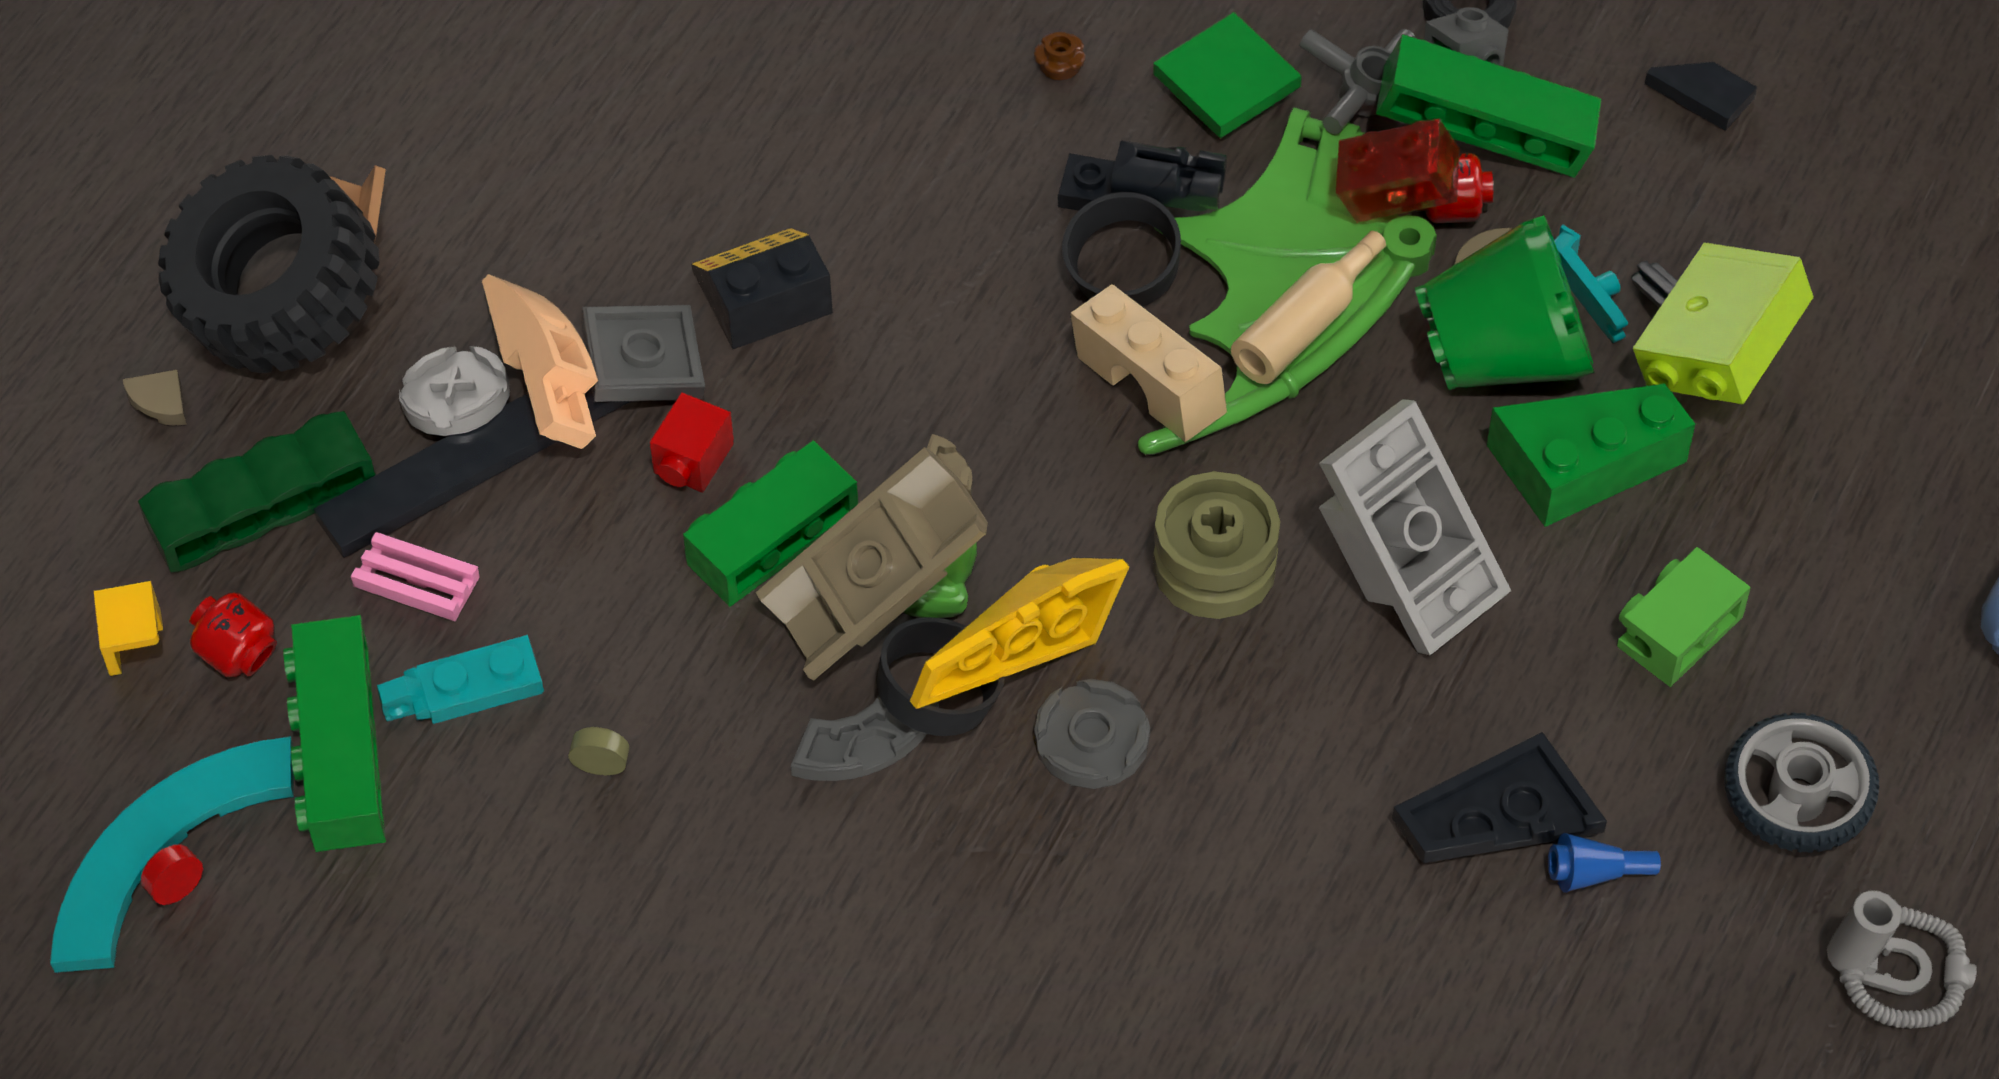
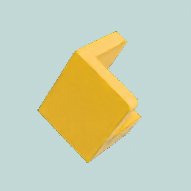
[94,581,163,676]

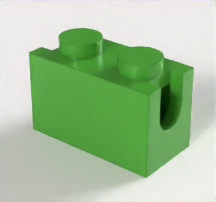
[1617,547,1751,687]

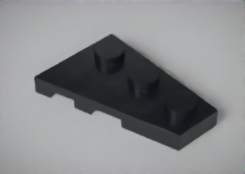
[1392,732,1607,863]

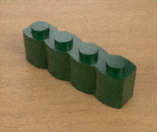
[138,411,375,572]

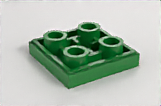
[1153,12,1302,138]

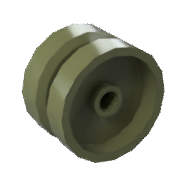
[1153,471,1281,619]

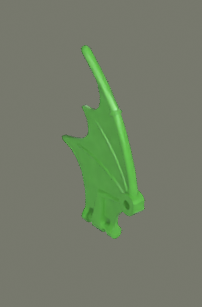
[1138,107,1437,455]

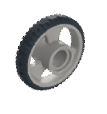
[1724,712,1879,853]

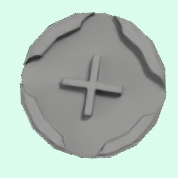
[399,346,510,436]

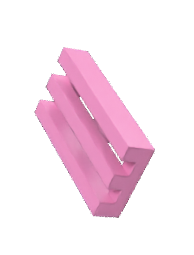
[351,532,480,621]

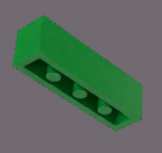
[1376,34,1601,178]
[283,615,386,852]

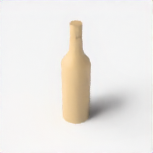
[1231,231,1386,384]

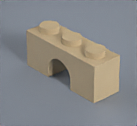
[1071,284,1227,442]

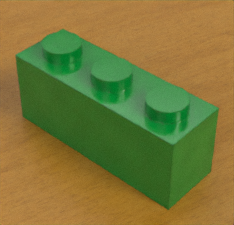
[683,440,858,607]

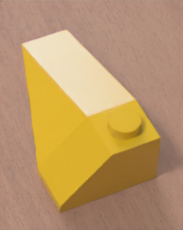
[910,558,1129,709]

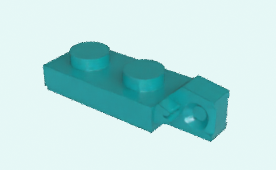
[377,635,544,724]

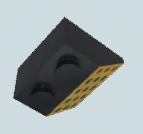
[691,228,833,350]

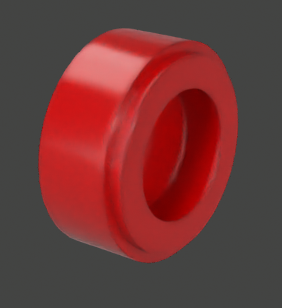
[141,845,203,905]

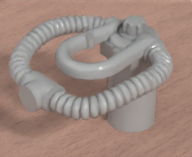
[1827,891,1977,1028]

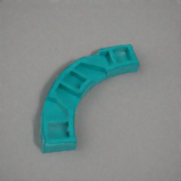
[50,737,294,973]

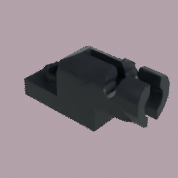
[1058,140,1227,211]

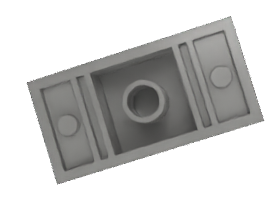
[1319,399,1511,655]

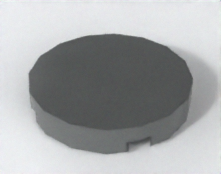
[1034,679,1150,789]

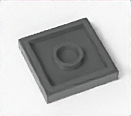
[581,305,705,402]

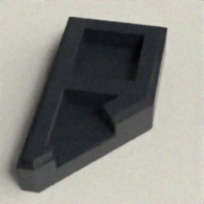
[1645,62,1757,131]

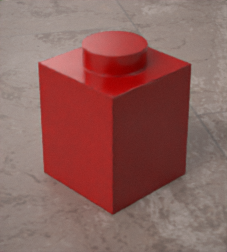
[650,392,734,493]

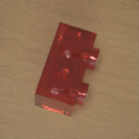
[1336,119,1460,222]

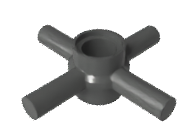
[1299,29,1431,134]

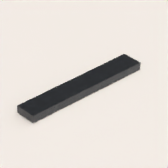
[314,388,631,558]

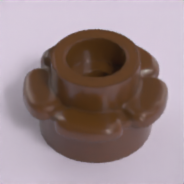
[1034,32,1086,80]

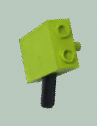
[1632,243,1813,404]

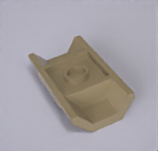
[755,447,988,680]

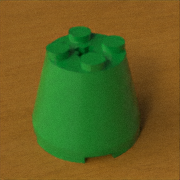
[1415,215,1595,390]

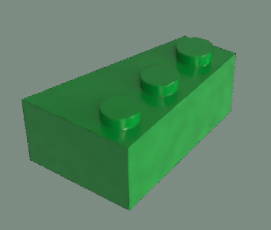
[1486,384,1696,527]

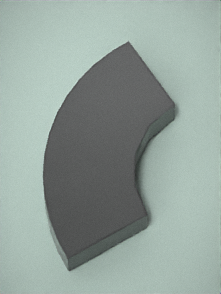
[791,693,939,781]

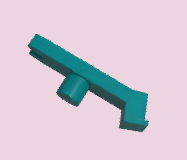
[1554,225,1628,343]

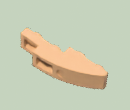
[482,274,598,449]

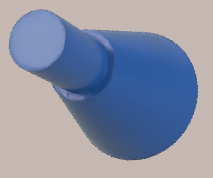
[1548,833,1661,892]

